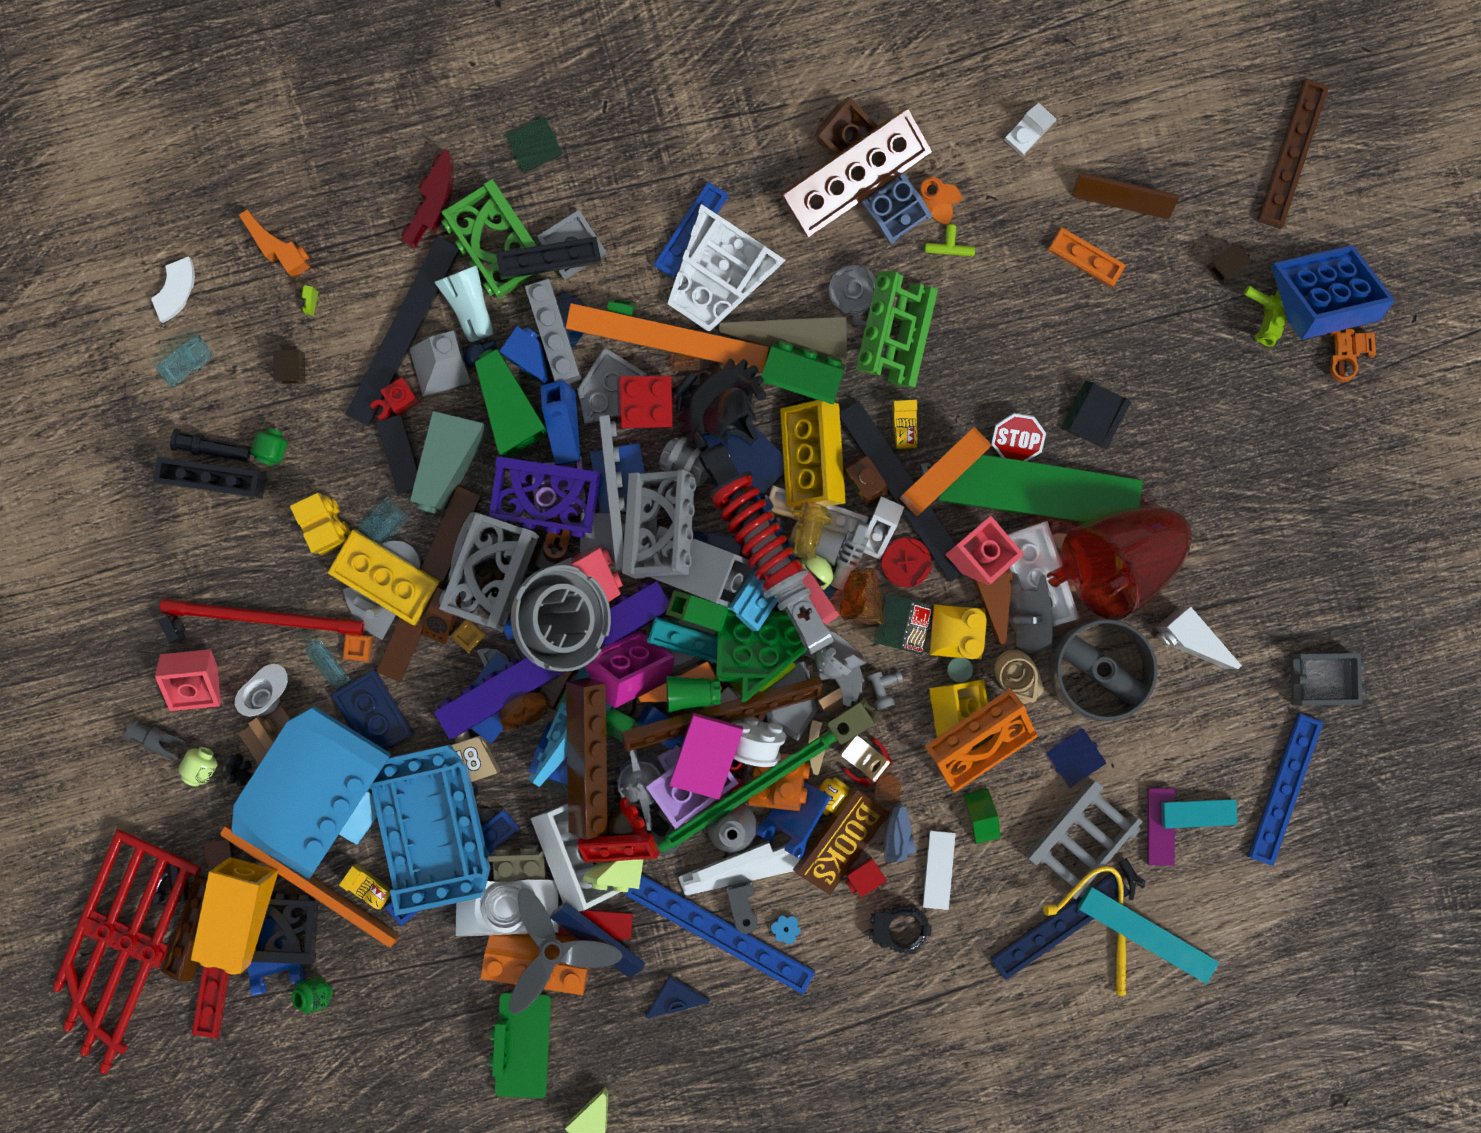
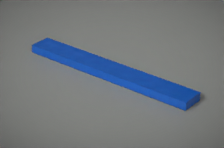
[625,873,815,995]

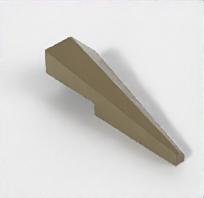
[719,317,847,371]

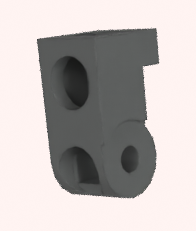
[727,881,757,934]

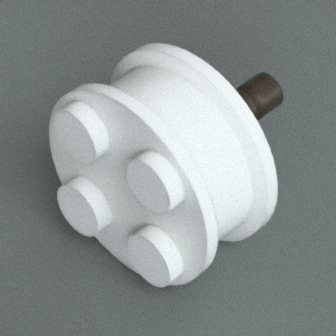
[732,716,786,782]

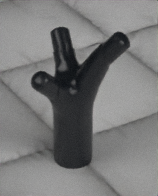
[671,371,698,412]
[1118,858,1146,900]

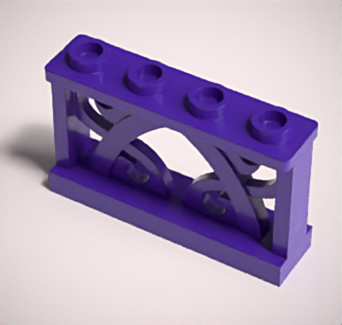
[488,456,602,538]

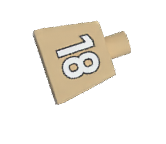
[451,731,500,782]

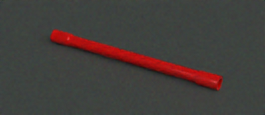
[160,599,365,636]

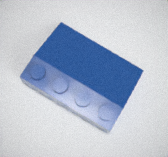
[1271,245,1395,340]

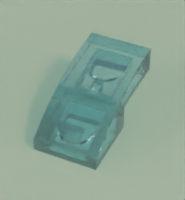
[155,335,214,387]

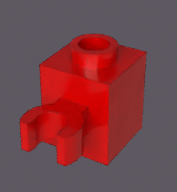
[370,377,421,420]

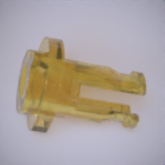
[792,502,832,559]

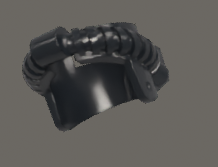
[869,904,932,954]

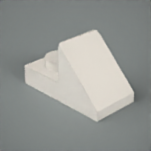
[1004,103,1057,157]

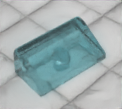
[356,496,410,545]
[306,640,350,691]

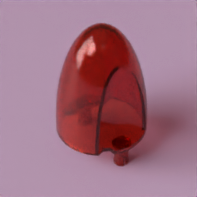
[1047,506,1192,620]

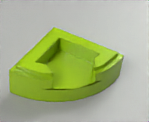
[302,285,319,316]

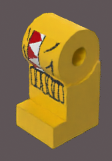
[892,400,917,449]
[339,863,392,910]

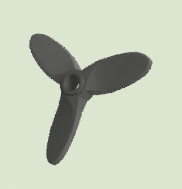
[509,888,622,1014]

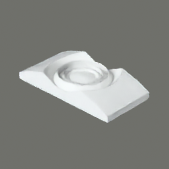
[456,880,559,936]

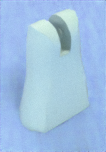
[434,265,494,342]

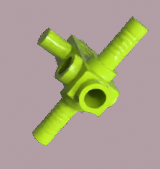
[1244,286,1287,347]

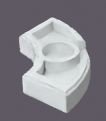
[151,256,195,323]

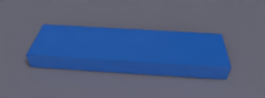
[653,181,729,280]

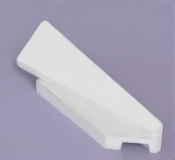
[678,841,801,895]

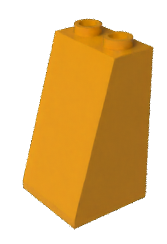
[191,857,278,974]

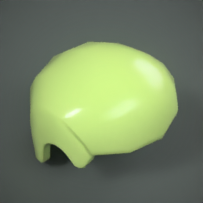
[799,554,833,590]

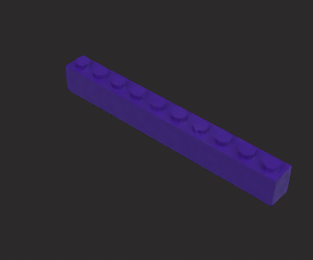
[434,581,670,740]

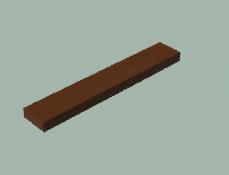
[1257,78,1329,229]

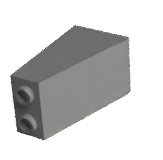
[645,526,753,607]

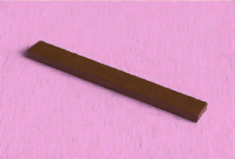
[377,486,482,682]
[622,676,823,751]

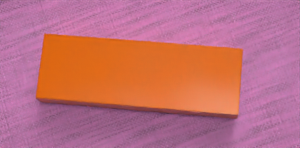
[1047,227,1126,288]

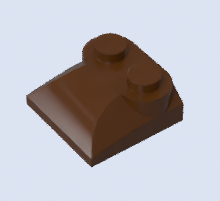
[815,97,878,171]

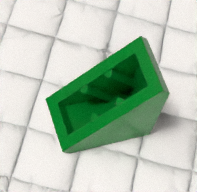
[963,788,1001,844]

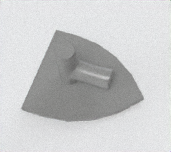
[343,587,396,640]

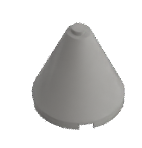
[511,565,611,672]

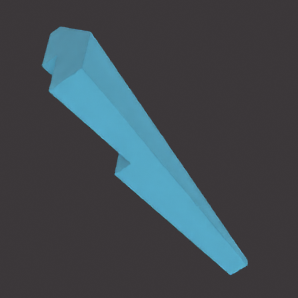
[528,666,612,787]

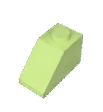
[565,1087,608,1133]

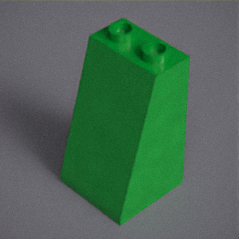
[475,349,548,458]

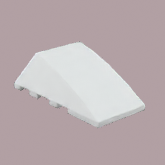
[667,204,786,332]

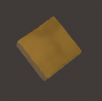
[450,619,487,653]

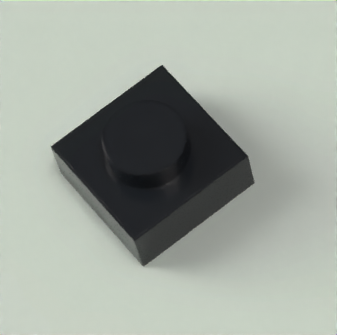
[158,616,186,643]

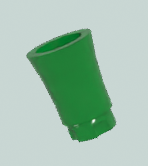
[666,676,721,713]

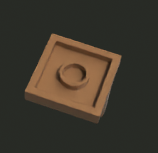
[238,705,292,765]

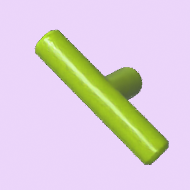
[924,224,975,257]

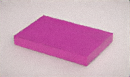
[669,713,743,799]

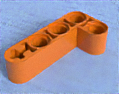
[899,427,992,516]

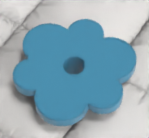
[771,915,801,944]

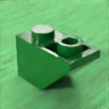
[666,590,729,632]

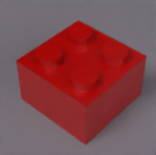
[617,376,672,429]

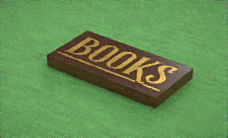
[793,787,890,895]

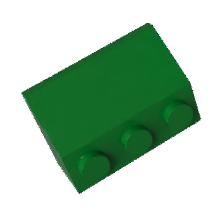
[761,340,846,405]

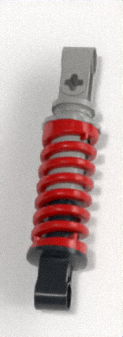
[698,442,834,655]

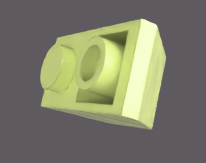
[582,859,643,892]

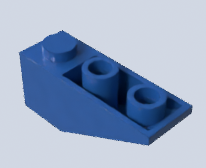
[540,380,580,466]

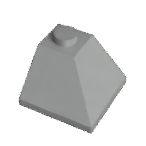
[409,330,472,397]

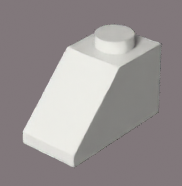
[864,497,904,560]

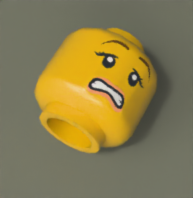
[818,777,851,816]

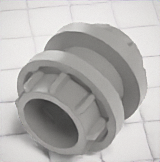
[659,437,709,487]

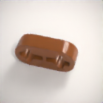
[543,515,573,563]

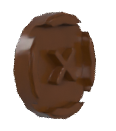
[498,692,548,730]

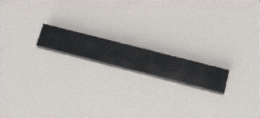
[345,236,460,427]
[840,401,963,583]

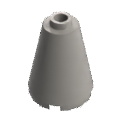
[707,804,758,854]

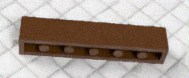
[566,678,608,840]

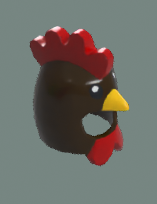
[601,797,647,837]

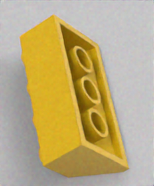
[780,400,846,508]

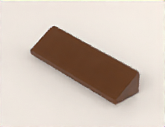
[1072,173,1179,219]
[162,875,208,981]

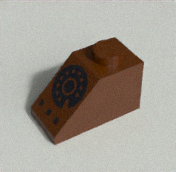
[422,588,461,645]

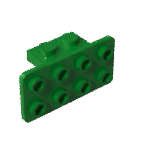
[488,992,551,1098]

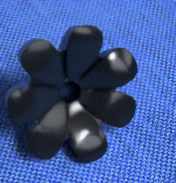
[222,753,252,786]

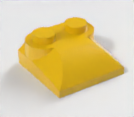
[929,604,986,659]

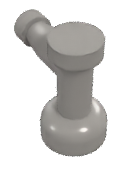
[867,671,903,711]

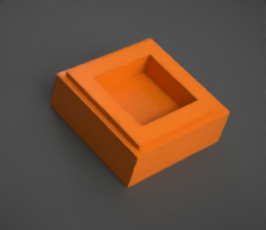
[342,634,372,662]

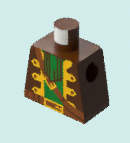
[843,454,888,507]

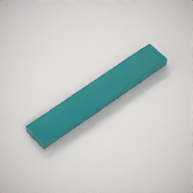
[1077,885,1219,984]

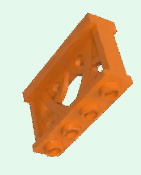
[925,688,1038,792]

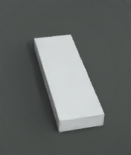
[922,830,956,910]

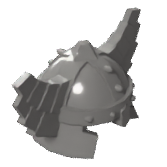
[801,628,868,707]
[617,749,665,831]

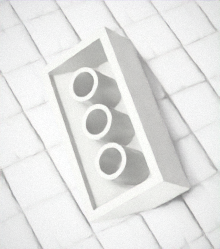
[531,803,620,912]

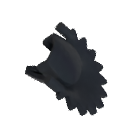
[678,359,766,451]

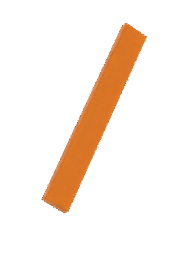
[566,303,769,372]
[220,824,401,948]

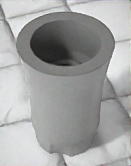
[790,520,847,566]

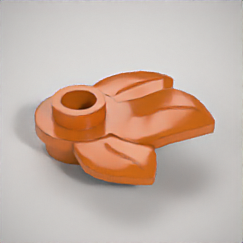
[919,177,963,225]

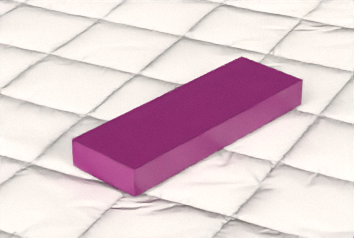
[1147,788,1175,866]

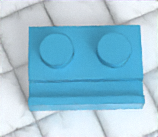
[728,569,777,631]

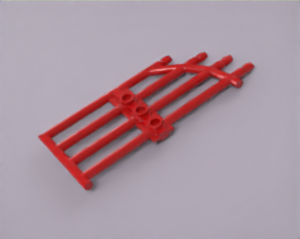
[52,828,201,1074]

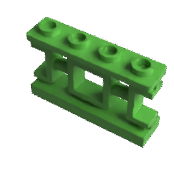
[856,271,938,388]

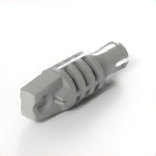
[830,520,869,590]

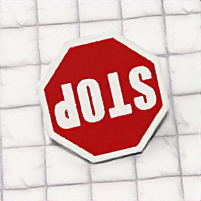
[992,413,1046,462]

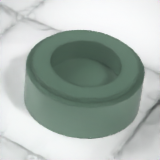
[947,657,973,683]

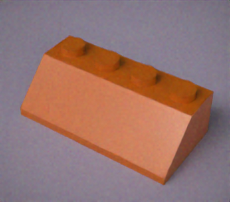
[481,934,589,995]

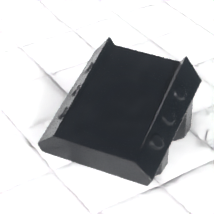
[1061,381,1131,450]

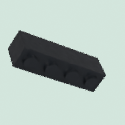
[153,457,267,499]

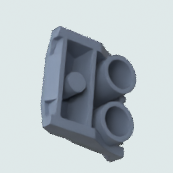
[860,173,932,245]
[883,802,916,863]

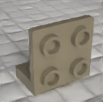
[487,844,546,882]

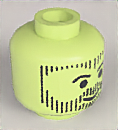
[178,747,218,786]

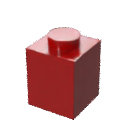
[845,856,887,898]

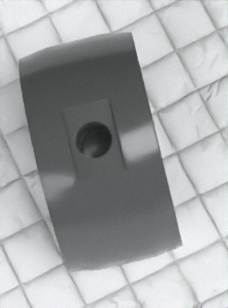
[1049,618,1158,721]

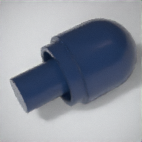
[464,339,497,366]

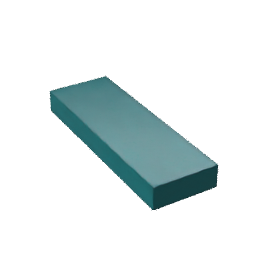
[647,616,717,663]
[1161,799,1238,829]

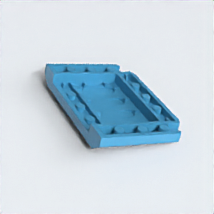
[232,706,391,879]
[369,745,490,916]

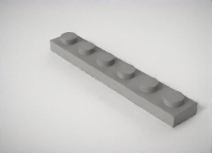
[599,415,626,570]

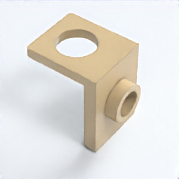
[840,736,890,782]

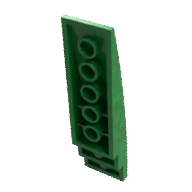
[938,450,1143,531]

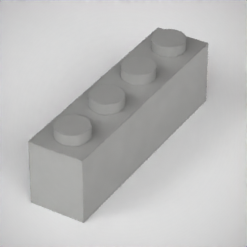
[525,279,582,384]

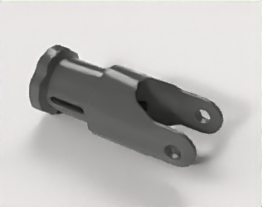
[124,718,187,761]

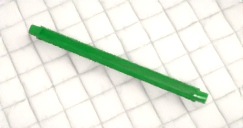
[657,731,837,853]

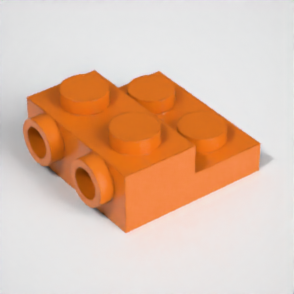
[749,753,811,811]

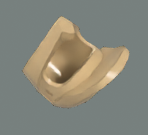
[994,650,1044,704]

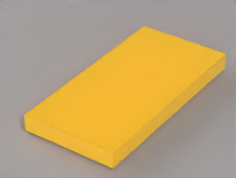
[328,529,441,626]

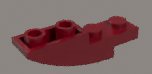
[401,149,454,250]

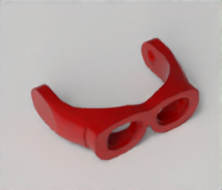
[842,736,893,788]

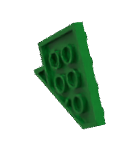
[716,610,807,702]

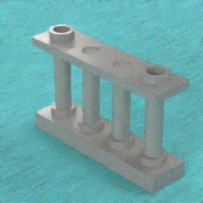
[1025,779,1143,899]

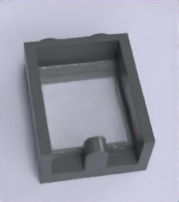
[1290,653,1365,706]

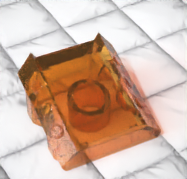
[840,568,884,626]

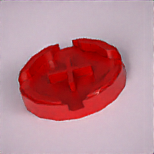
[881,538,931,588]

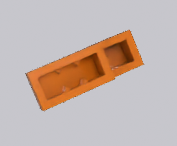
[239,210,311,278]

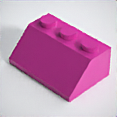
[585,631,675,708]

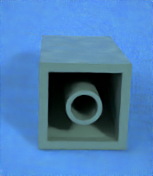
[410,411,490,514]

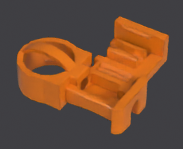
[1329,329,1376,383]

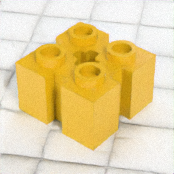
[290,493,350,555]

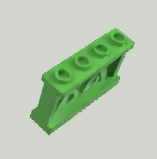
[441,179,542,300]

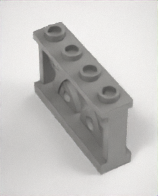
[622,469,696,579]
[439,512,539,633]

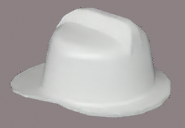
[235,664,288,717]

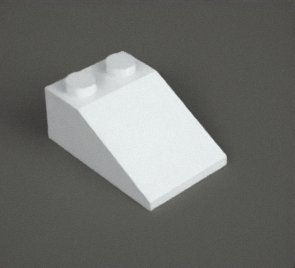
[1156,607,1242,669]

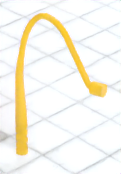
[1043,866,1126,996]

